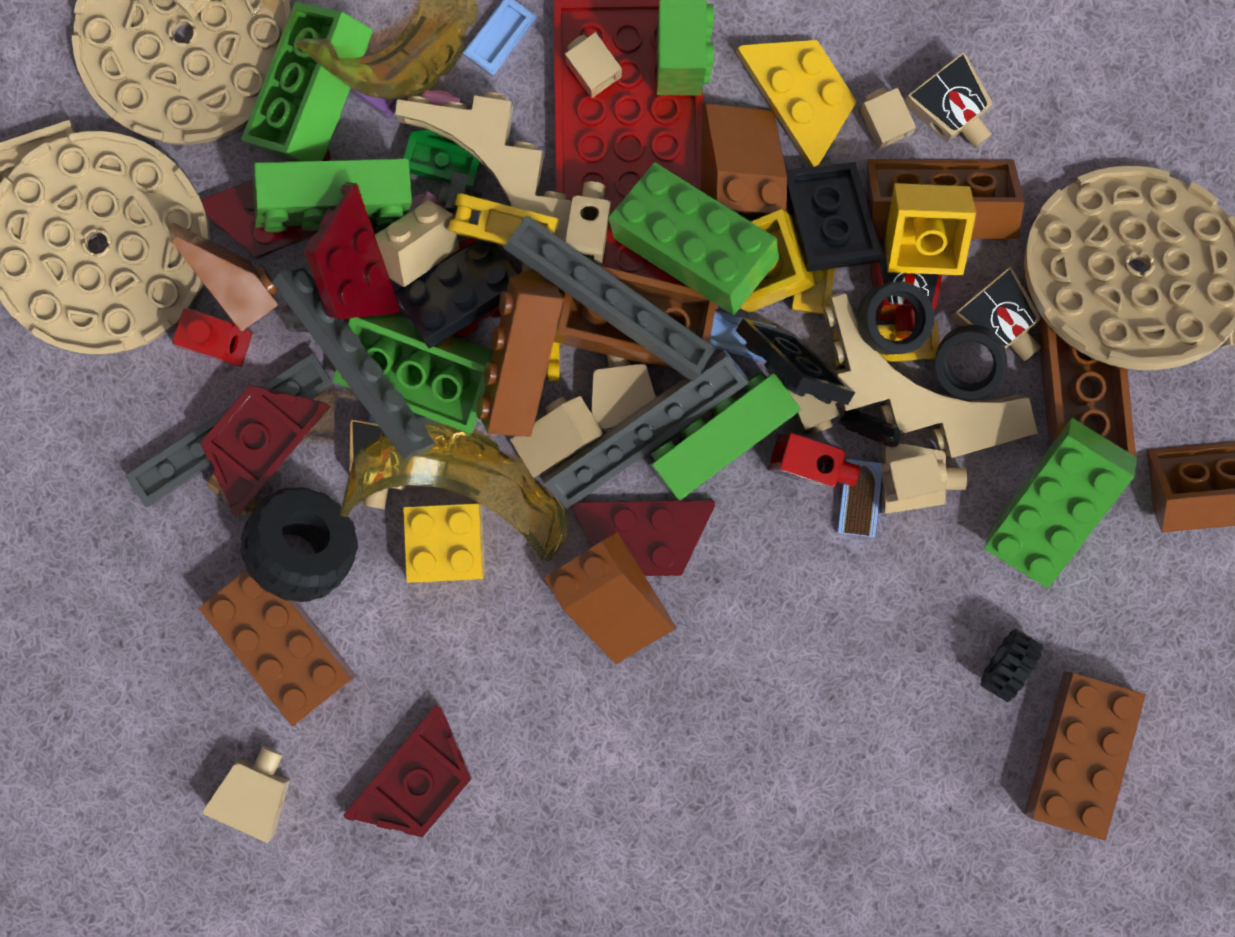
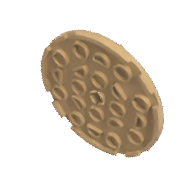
[72,0,292,145]
[0,131,211,355]
[1024,166,1235,370]

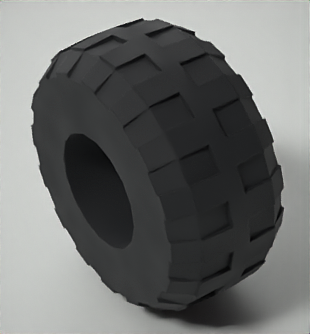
[240,487,358,602]

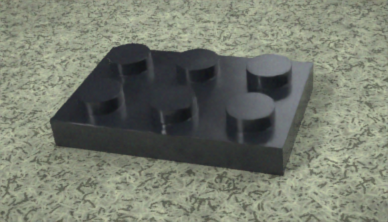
[786,162,883,272]
[394,239,517,349]
[735,318,856,405]

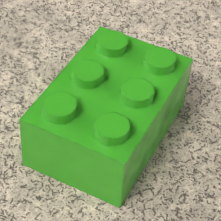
[657,0,714,95]

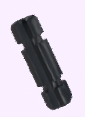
[840,409,904,448]

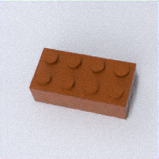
[554,266,716,371]
[1037,317,1136,457]
[198,570,357,726]
[1024,671,1146,841]

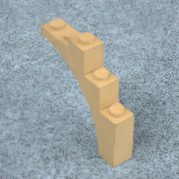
[395,92,572,292]
[823,292,1038,458]

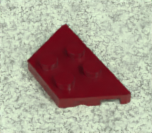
[201,149,332,259]
[304,182,400,319]
[200,384,331,517]
[572,501,715,576]
[343,703,472,838]

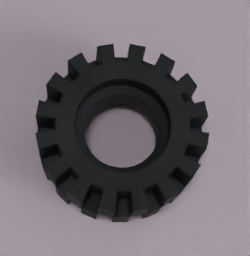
[980,629,1043,702]

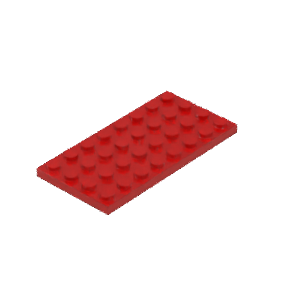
[554,0,703,288]

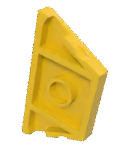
[736,40,857,167]

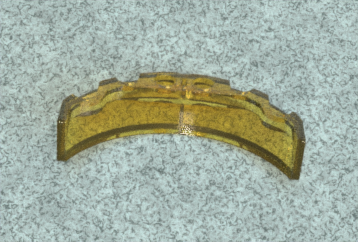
[295,0,478,99]
[339,423,568,562]

